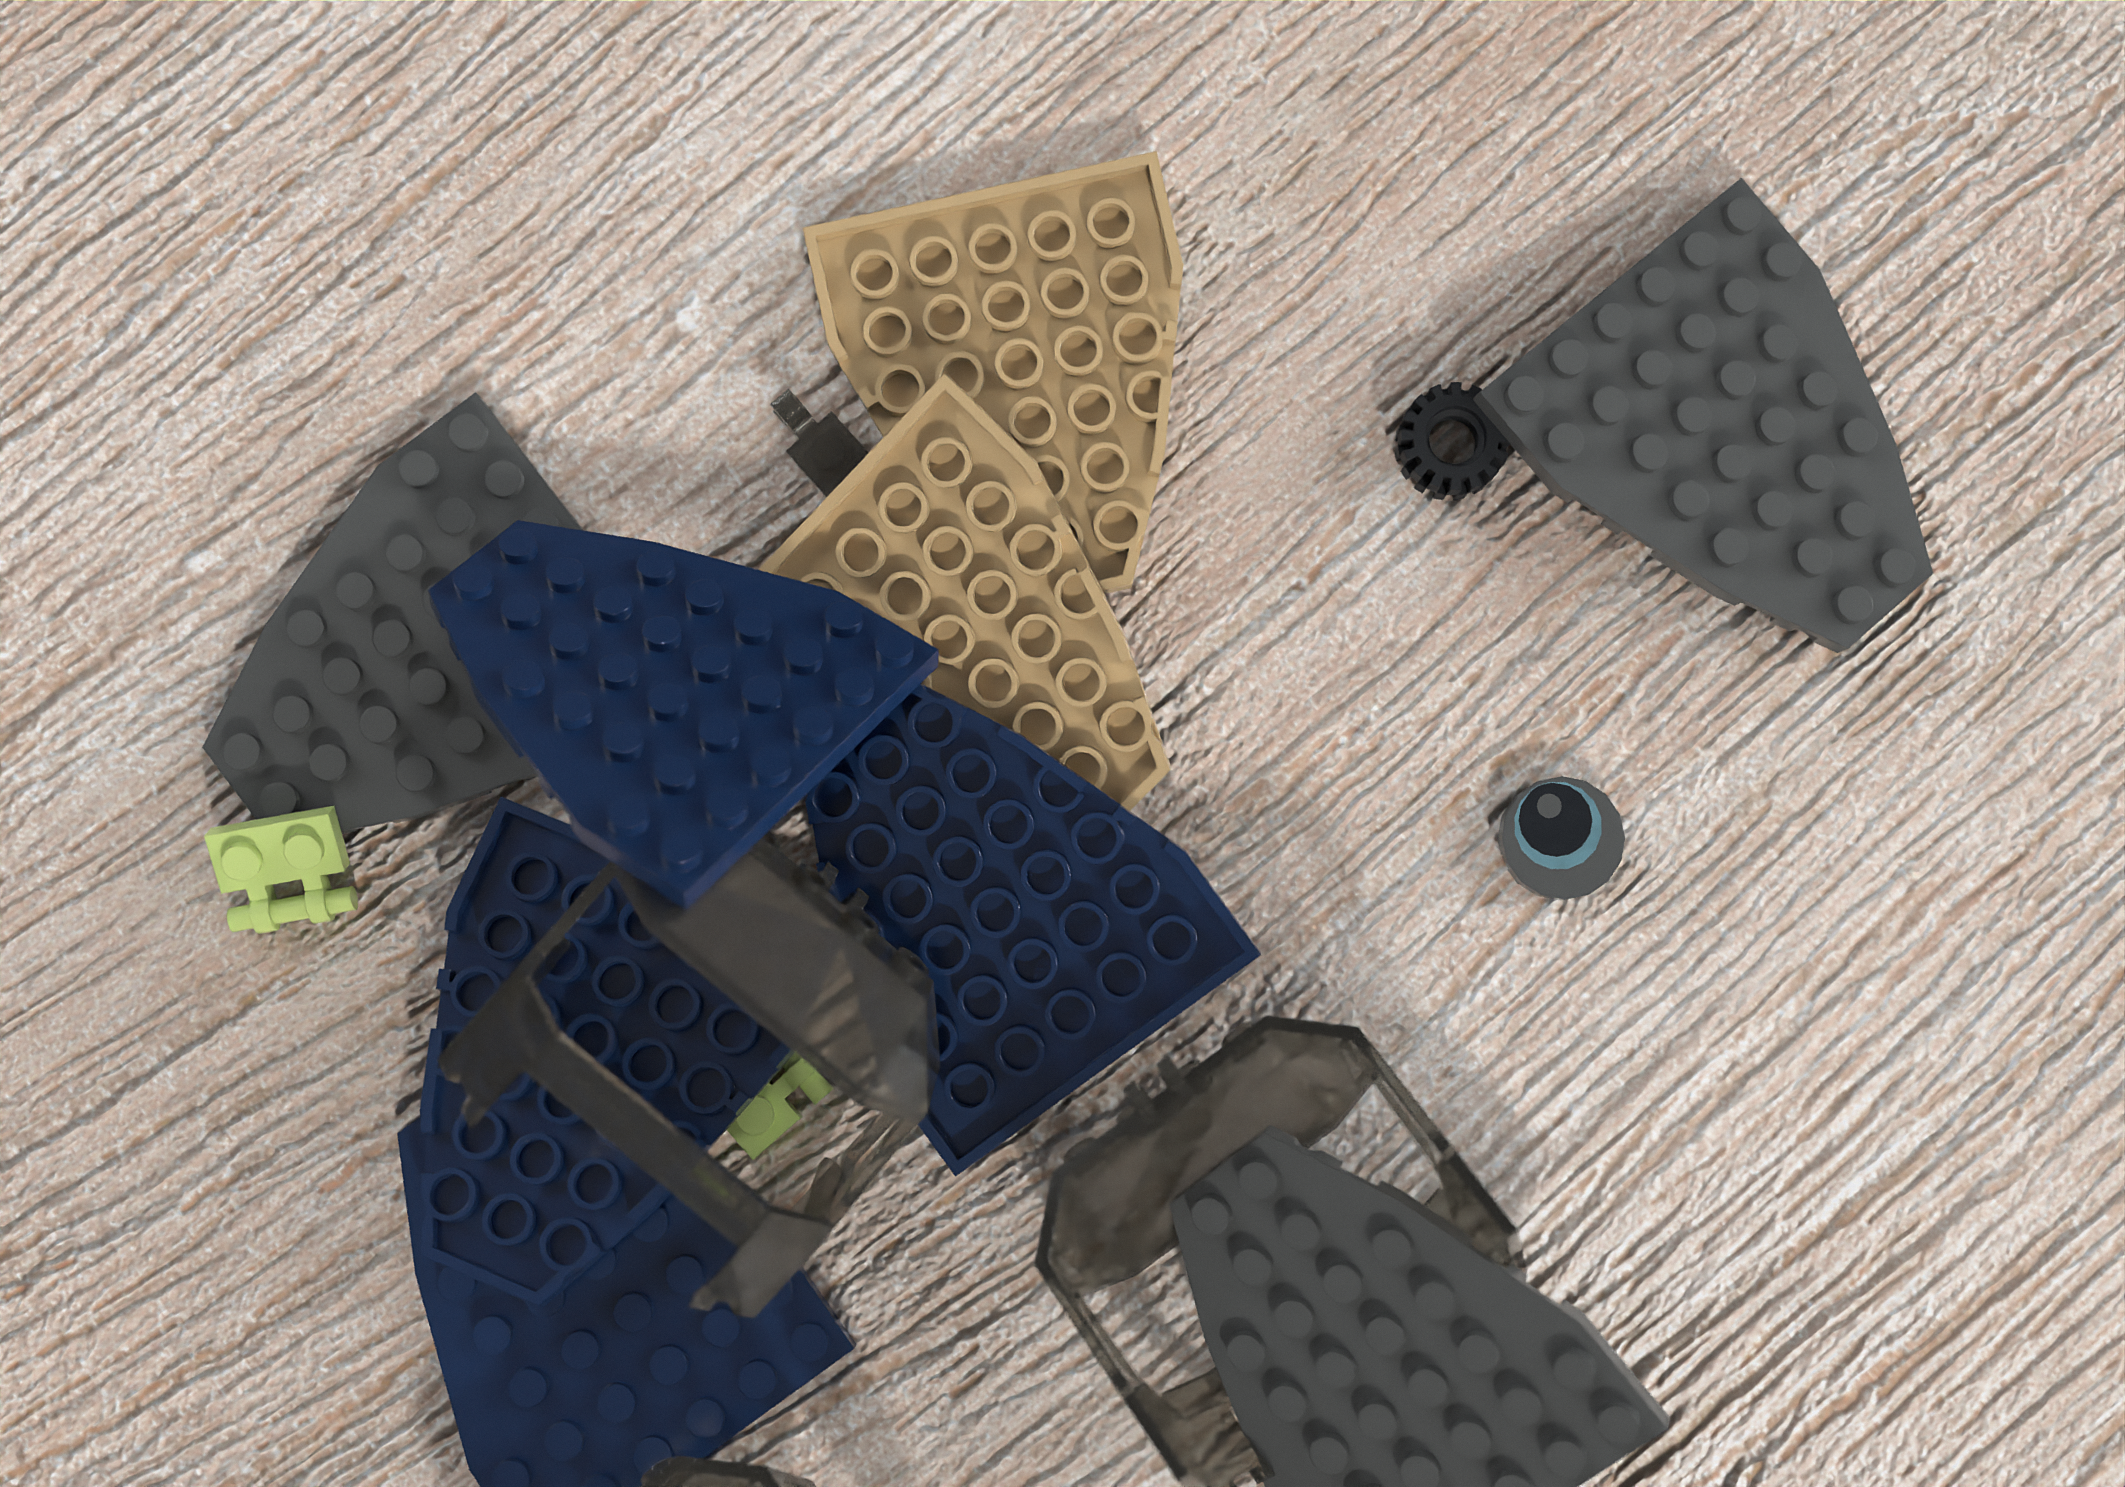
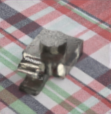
[770,389,868,498]

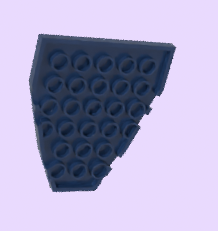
[428,520,939,910]
[805,683,1261,1177]
[420,797,842,1307]
[397,1117,857,1487]

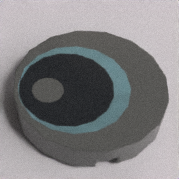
[1498,776,1625,900]

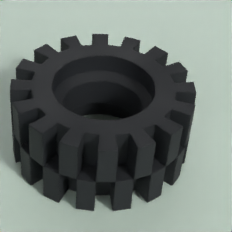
[1394,382,1510,500]

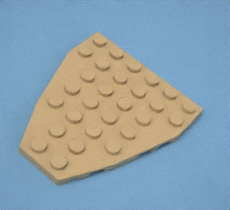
[803,151,1183,594]
[759,373,1171,811]

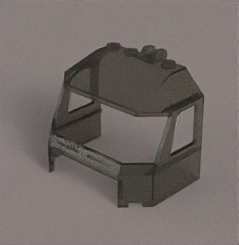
[437,831,940,1318]
[1034,1015,1528,1487]

